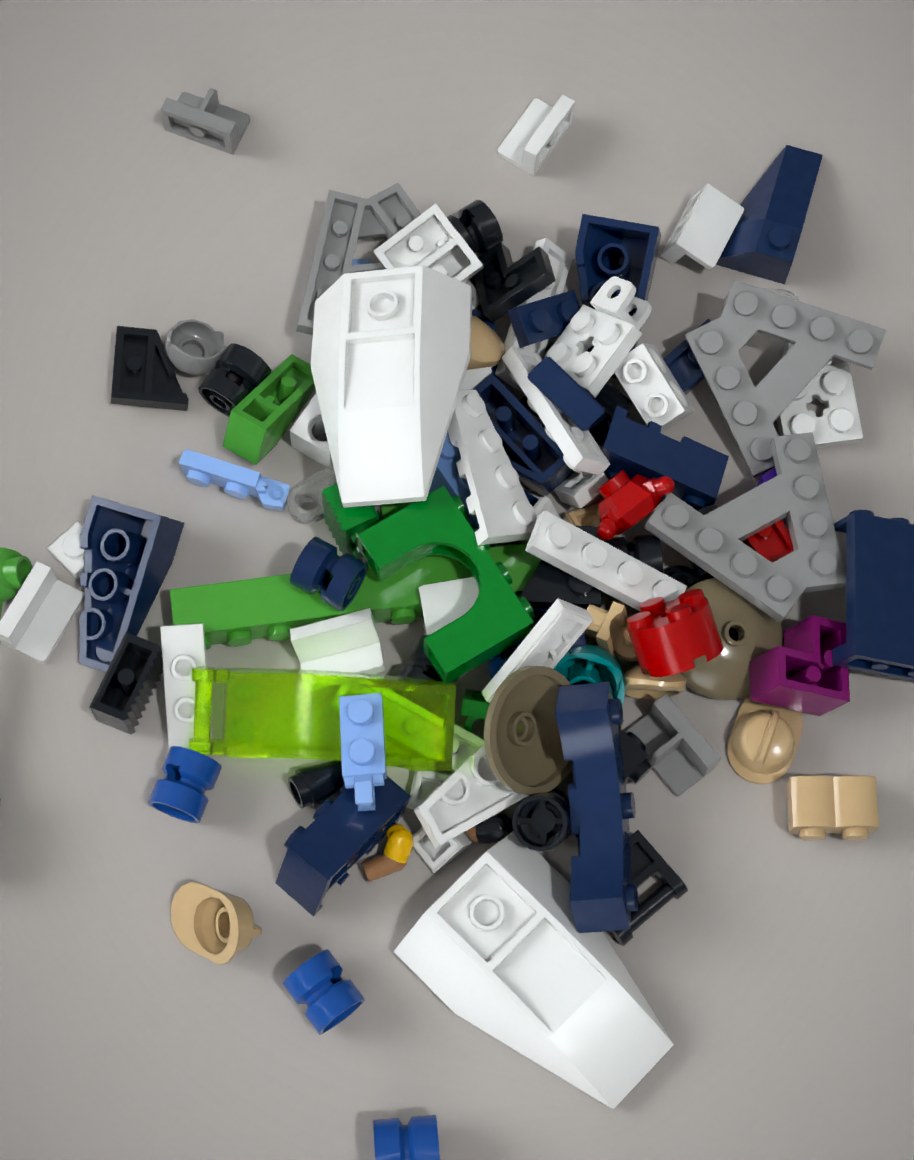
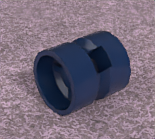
[290,537,368,611]

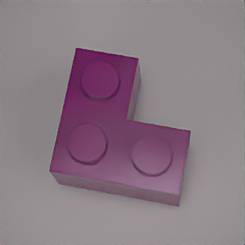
[750,615,850,716]

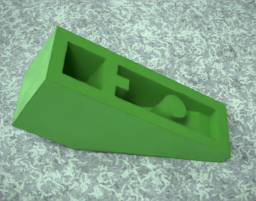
[223,354,316,465]

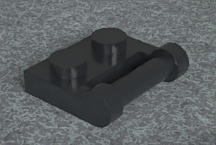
[609,830,688,946]

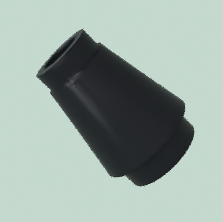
[288,759,344,809]

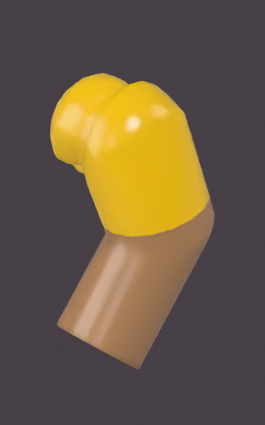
[361,824,414,882]

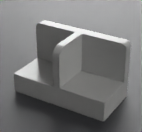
[160,88,250,155]
[626,694,721,797]

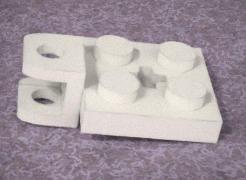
[542,276,652,398]
[777,342,863,448]

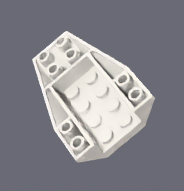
[311,265,472,508]
[394,831,674,1110]

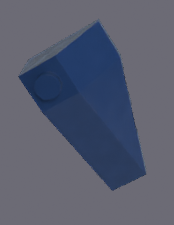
[716,145,823,285]
[575,214,661,379]
[79,495,184,672]

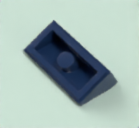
[527,356,605,431]

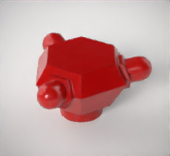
[597,470,675,541]

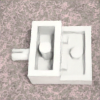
[373,203,484,311]

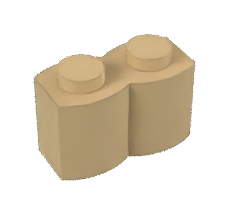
[786,775,879,841]

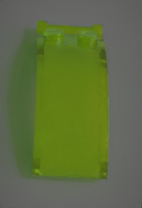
[189,666,456,771]

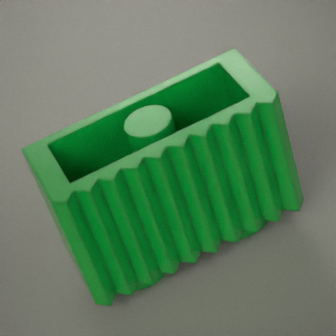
[322,483,380,559]

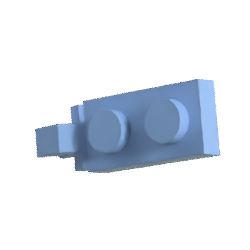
[179,449,291,511]
[339,693,387,812]

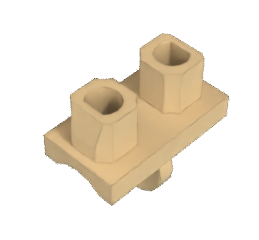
[584,601,638,662]

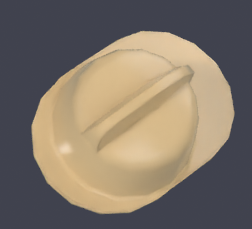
[727,696,804,784]
[171,882,262,965]

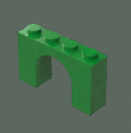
[358,486,535,685]

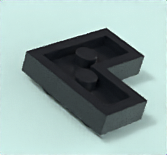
[474,242,556,323]

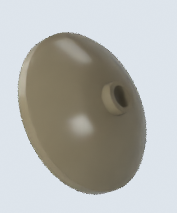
[680,578,783,701]
[484,666,572,796]

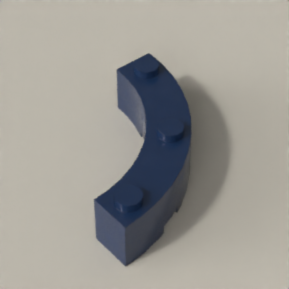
[555,681,639,933]

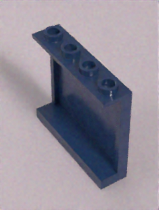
[832,510,914,681]

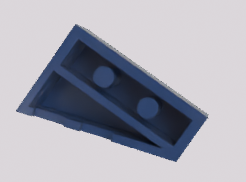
[472,373,575,497]
[602,405,729,510]
[275,776,411,917]

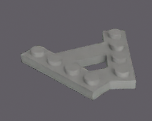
[296,183,482,335]
[685,280,886,477]
[644,432,846,624]

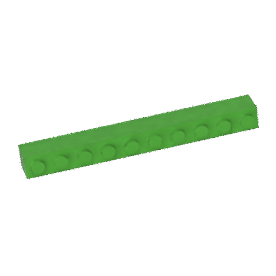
[170,543,541,650]

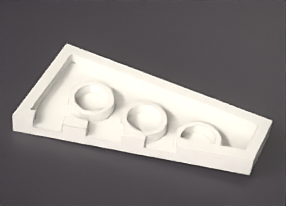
[448,390,537,545]
[414,744,572,848]

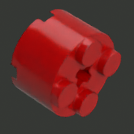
[626,589,724,677]

